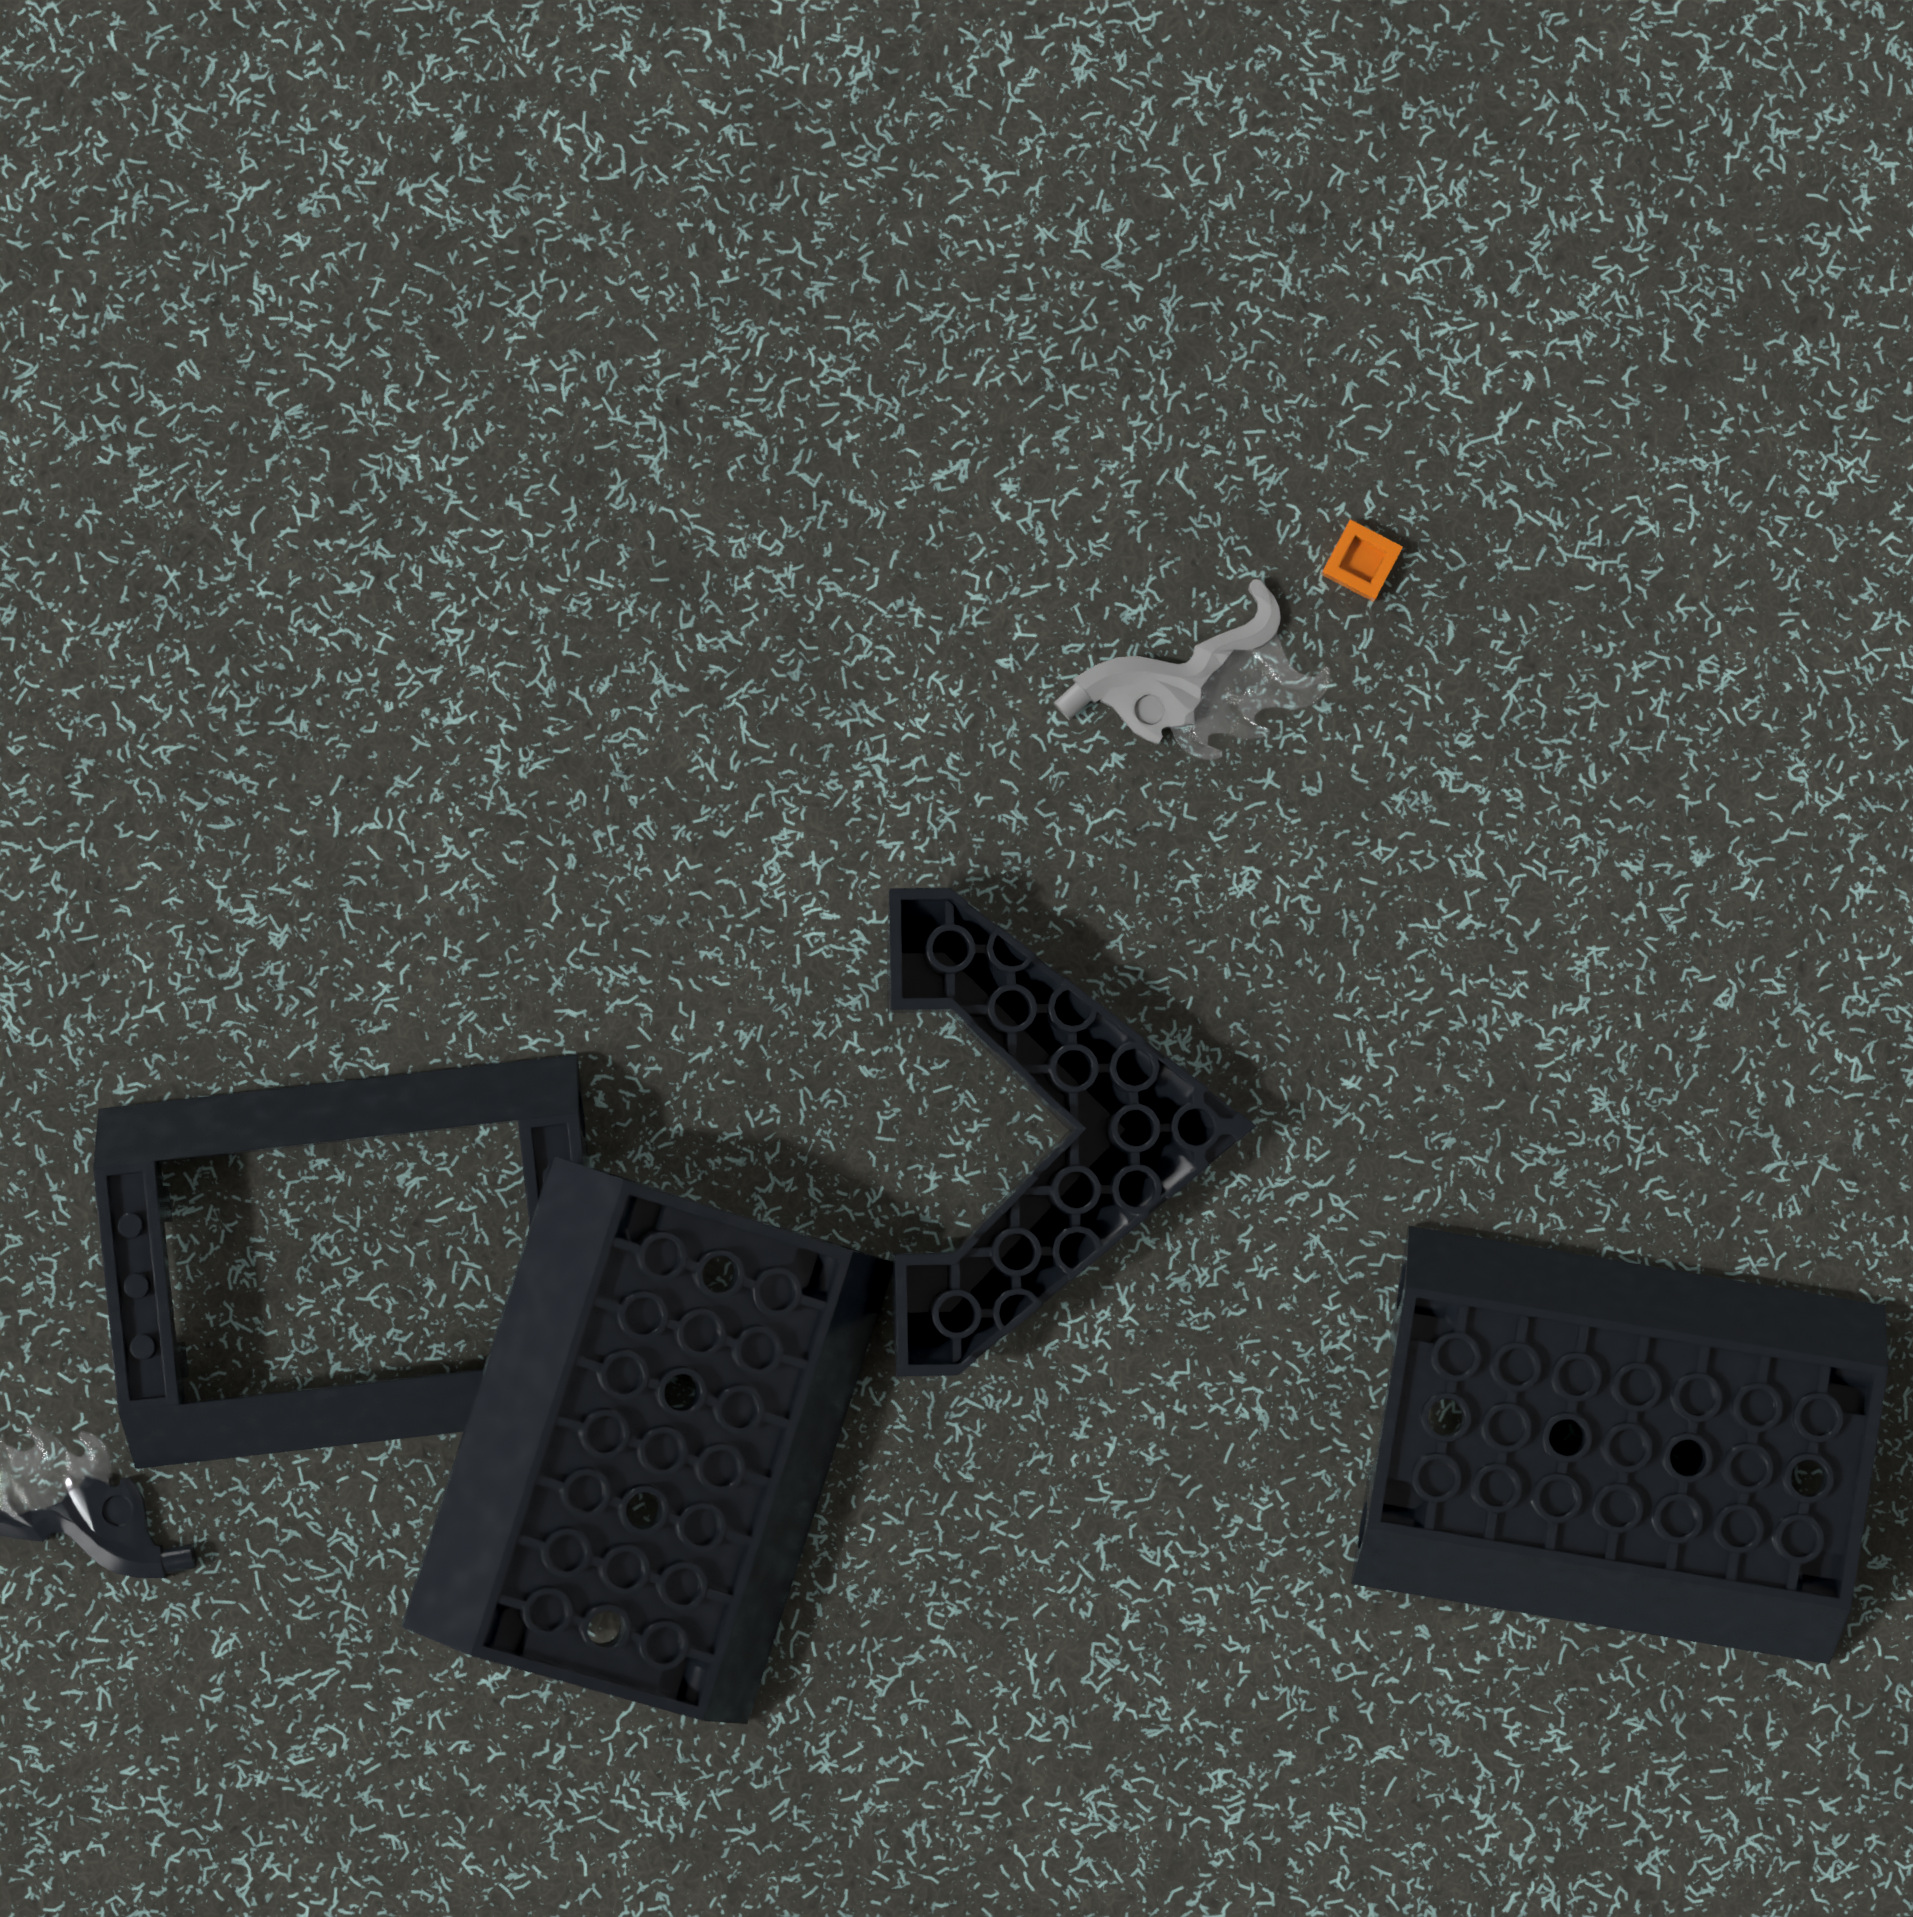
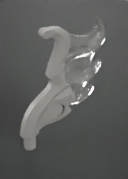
[1054,579,1330,761]

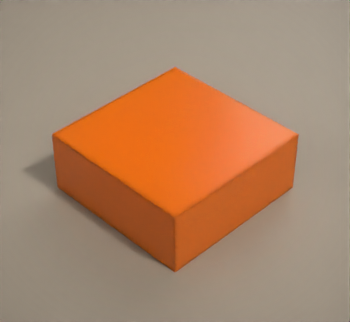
[1321,519,1403,602]

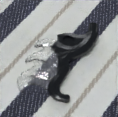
[0,1426,197,1578]

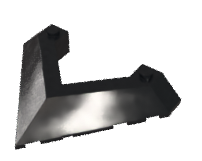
[887,888,1256,1377]

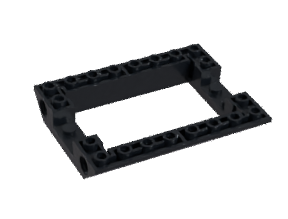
[93,1055,590,1469]

